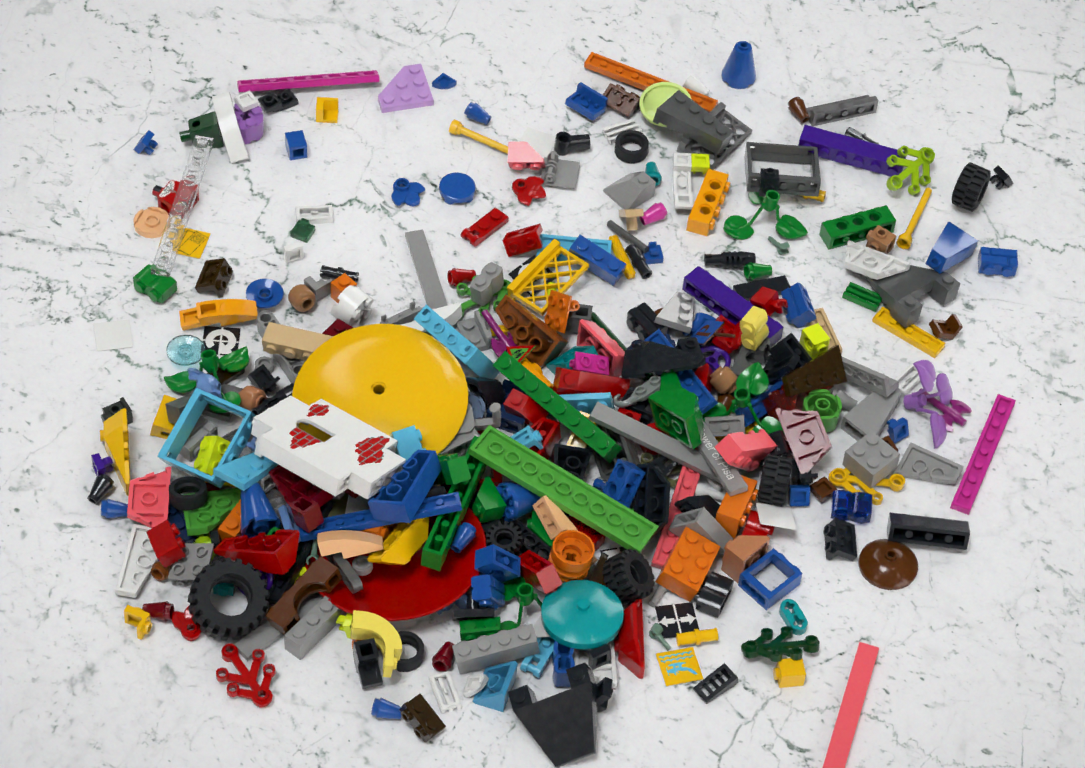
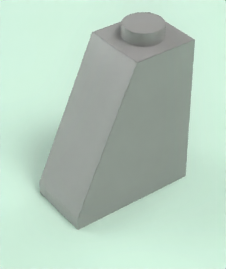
[668,507,733,556]

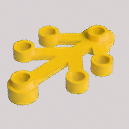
[828,468,905,505]

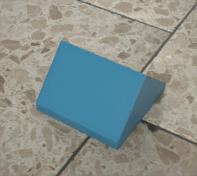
[473,661,518,712]

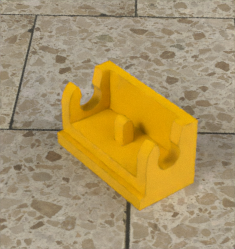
[150,395,176,439]

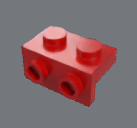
[711,315,742,354]

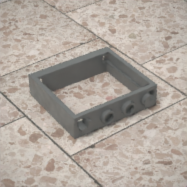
[744,142,821,197]

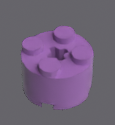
[234,103,264,144]

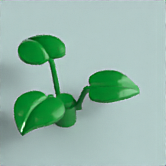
[723,190,808,240]
[164,346,249,413]
[702,362,784,434]
[501,575,542,630]

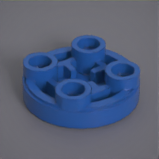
[439,172,476,204]

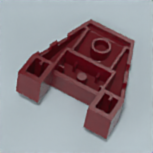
[268,465,359,533]

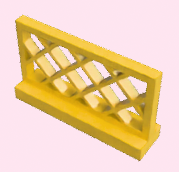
[507,239,589,316]

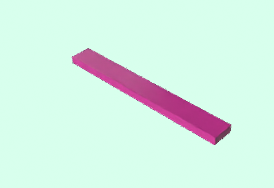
[237,70,380,92]
[950,394,1016,515]

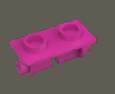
[569,351,609,375]

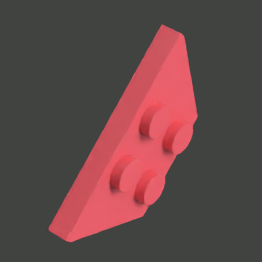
[127,467,172,528]

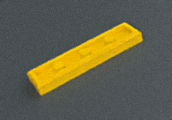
[872,307,946,358]

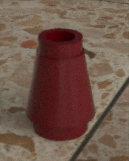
[142,601,174,622]
[432,642,454,672]

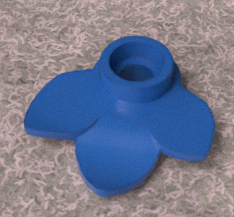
[391,178,425,206]

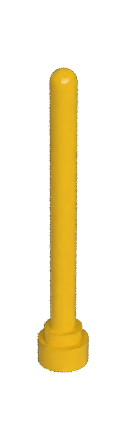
[449,119,508,154]
[896,187,932,249]

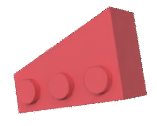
[715,429,777,472]

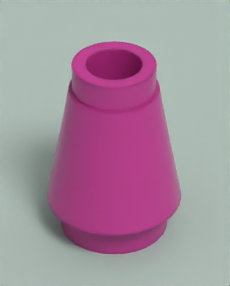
[639,202,667,225]

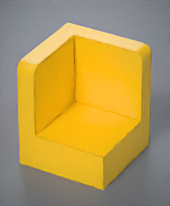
[316,97,338,123]

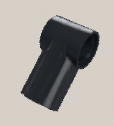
[554,132,590,156]

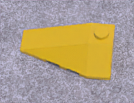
[100,408,130,496]

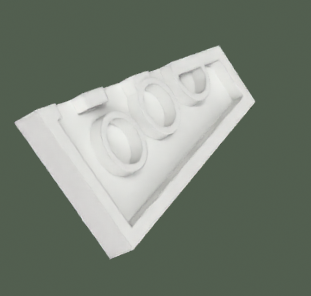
[115,524,158,598]

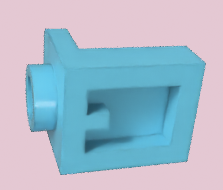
[511,425,543,450]

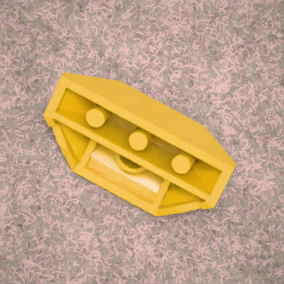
[367,517,429,565]

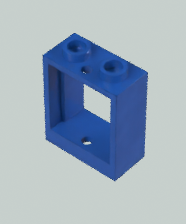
[738,548,803,611]

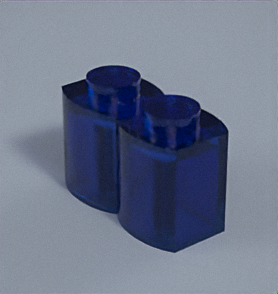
[830,490,872,524]

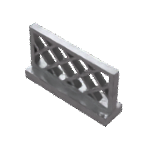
[676,102,752,170]

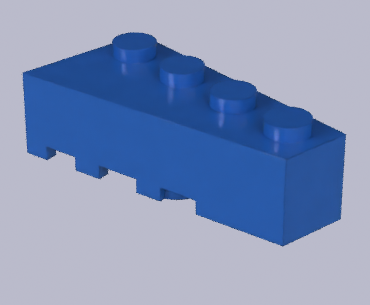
[368,450,442,523]

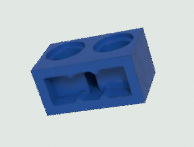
[603,459,646,508]

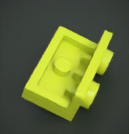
[194,436,230,476]

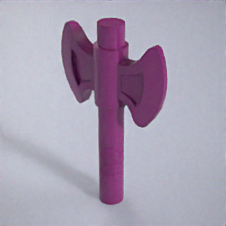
[481,309,517,357]
[920,388,972,432]

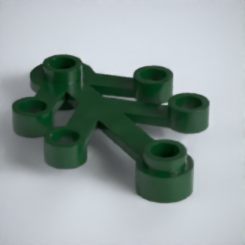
[741,626,820,662]

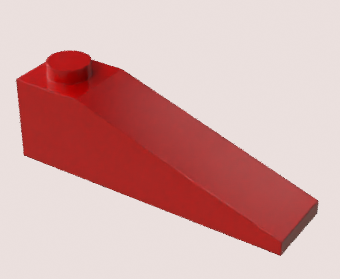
[213,529,300,575]

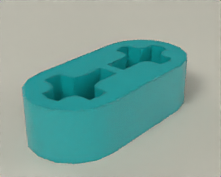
[779,599,808,635]

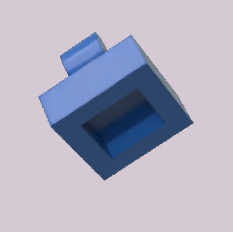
[133,130,158,155]
[642,242,664,264]
[886,417,909,444]
[789,485,810,506]

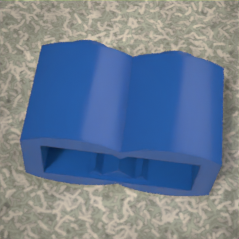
[552,641,575,687]

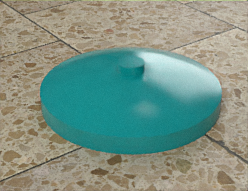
[541,580,624,649]

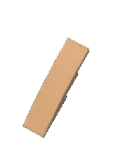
[532,495,598,566]

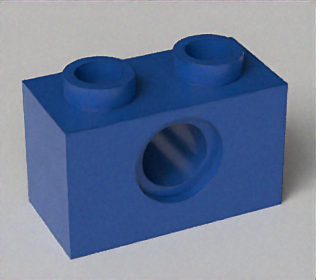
[474,544,521,582]

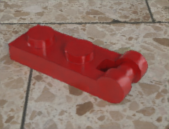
[460,207,509,247]

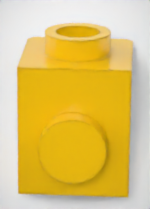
[124,605,152,640]

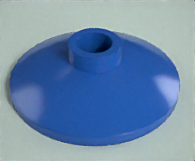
[246,279,284,309]

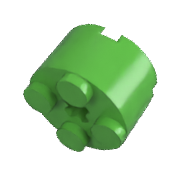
[802,389,842,433]

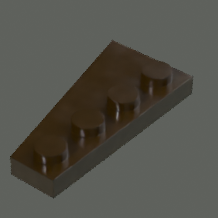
[782,345,847,397]

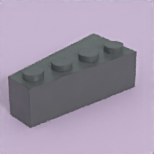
[653,90,733,154]

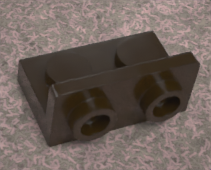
[195,258,233,298]
[399,693,446,742]

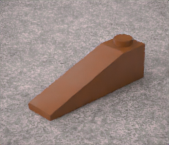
[495,295,568,369]

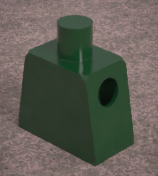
[179,111,224,150]

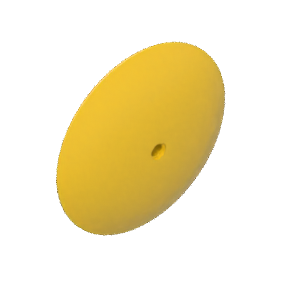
[292,324,468,455]

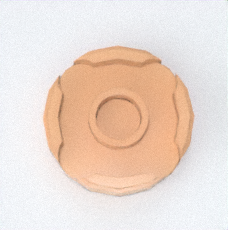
[133,207,171,238]

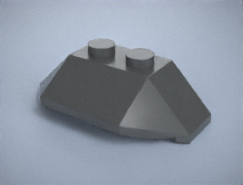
[592,424,641,481]

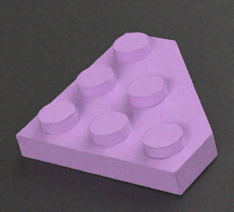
[378,64,434,113]

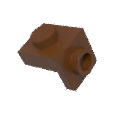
[929,314,963,340]

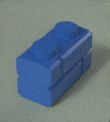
[978,247,1018,277]
[781,282,817,328]
[471,574,505,611]

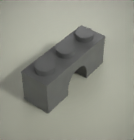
[730,337,770,377]

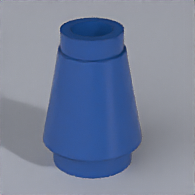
[464,102,492,125]
[101,499,128,519]
[450,522,477,553]
[371,698,401,719]

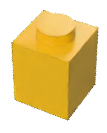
[773,658,806,688]

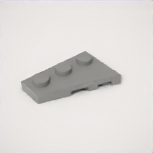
[654,291,695,334]
[894,442,964,485]

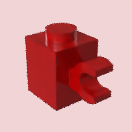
[750,286,788,317]

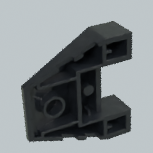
[508,662,598,768]

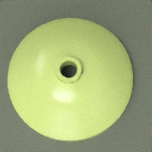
[639,82,691,127]

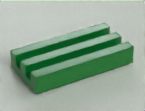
[842,282,882,312]

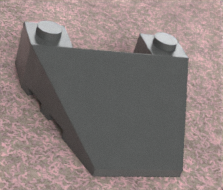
[866,265,961,328]

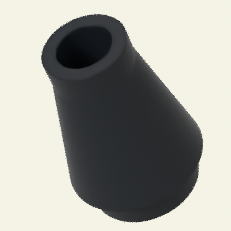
[87,474,114,504]

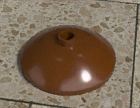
[858,539,918,590]

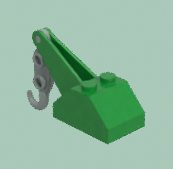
[613,369,704,449]

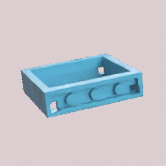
[414,305,500,380]
[157,388,256,488]

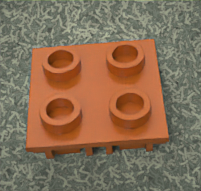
[544,290,580,334]

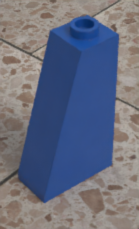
[925,222,979,273]

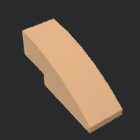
[317,530,383,559]

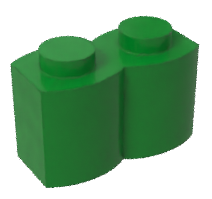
[133,264,177,304]

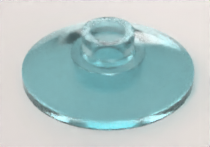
[166,335,205,366]

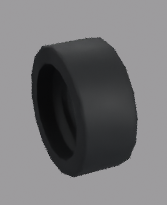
[614,130,649,163]
[169,476,208,511]
[396,631,424,672]

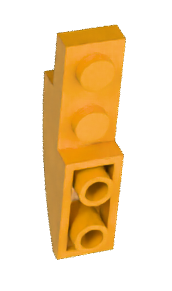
[179,299,258,330]

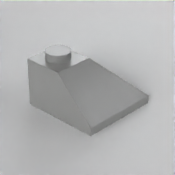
[603,171,656,209]

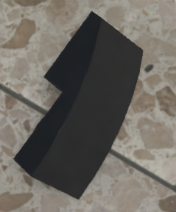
[258,89,299,113]

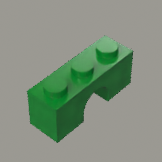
[434,453,471,485]

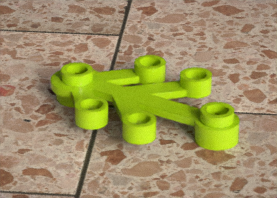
[886,146,935,195]

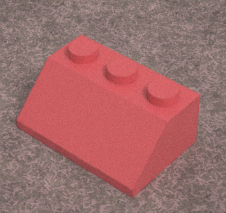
[577,319,625,377]

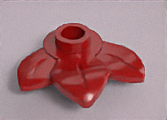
[512,176,546,206]
[172,606,202,641]

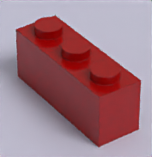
[518,550,562,594]

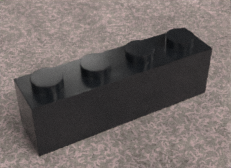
[887,512,970,550]

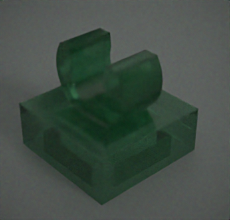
[290,218,315,243]

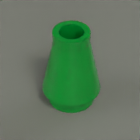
[743,262,772,281]

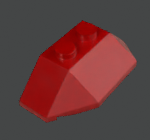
[614,599,645,679]

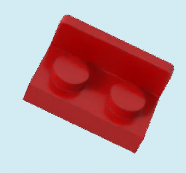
[502,223,543,257]

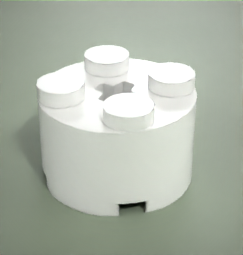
[331,285,374,328]

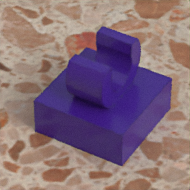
[91,453,114,476]

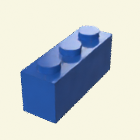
[569,234,626,286]

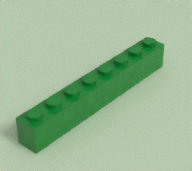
[493,351,622,463]
[421,436,487,571]

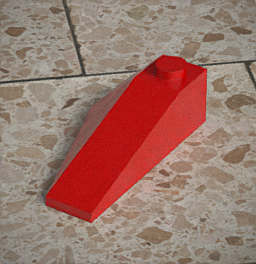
[553,367,631,400]

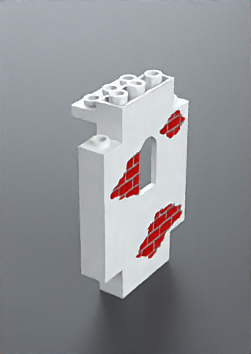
[251,395,406,500]

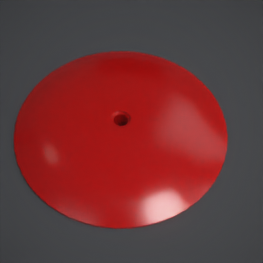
[305,492,486,621]

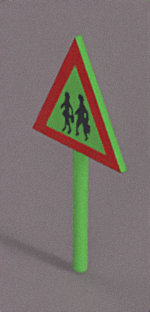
[506,345,536,363]

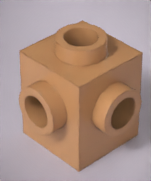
[866,225,896,254]

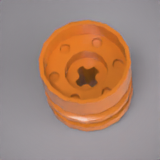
[548,530,595,583]

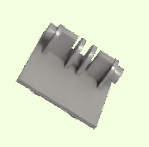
[541,151,580,189]
[168,543,214,586]

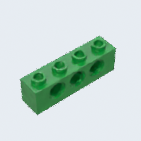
[819,205,896,250]

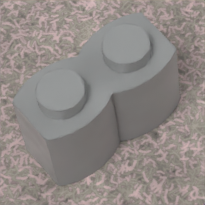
[470,262,504,306]

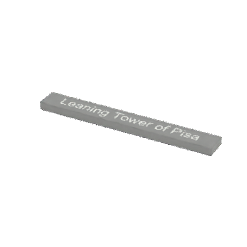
[697,419,748,496]

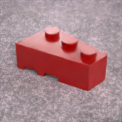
[529,417,561,460]

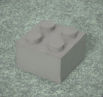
[842,430,900,489]

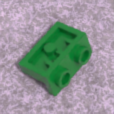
[459,616,501,641]

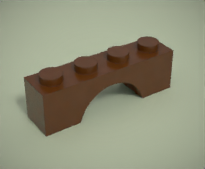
[265,556,343,635]

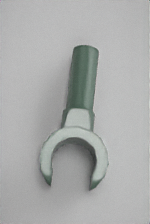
[768,236,790,255]
[306,539,319,565]
[649,623,671,650]

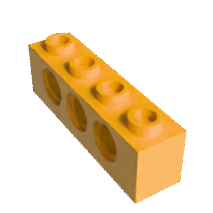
[686,169,731,236]

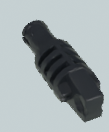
[704,251,756,268]

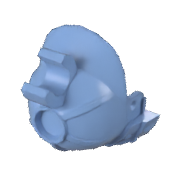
[187,368,222,405]

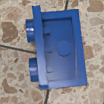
[565,82,608,121]

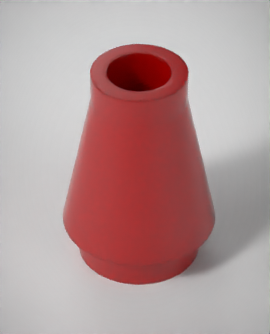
[447,268,476,287]

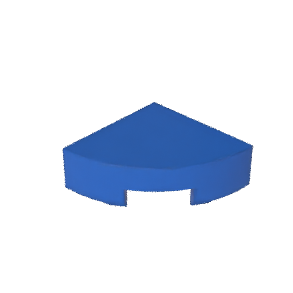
[432,73,457,89]

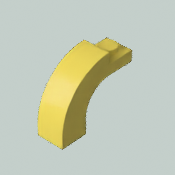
[351,610,402,678]

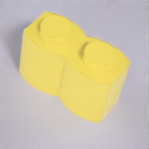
[740,306,769,351]

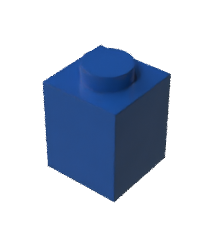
[285,130,307,160]

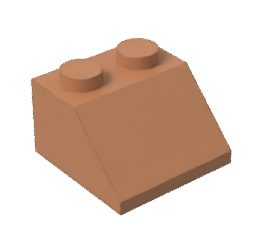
[721,535,770,583]

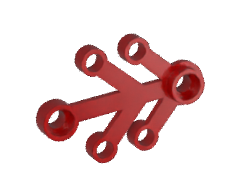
[216,643,276,707]

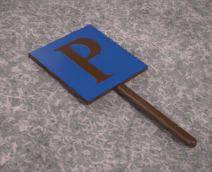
[690,320,735,345]

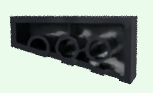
[550,444,593,517]

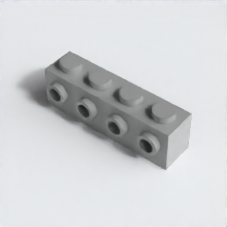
[452,624,540,675]

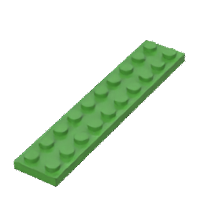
[468,425,659,554]

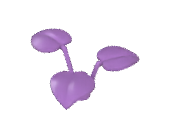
[903,360,953,449]

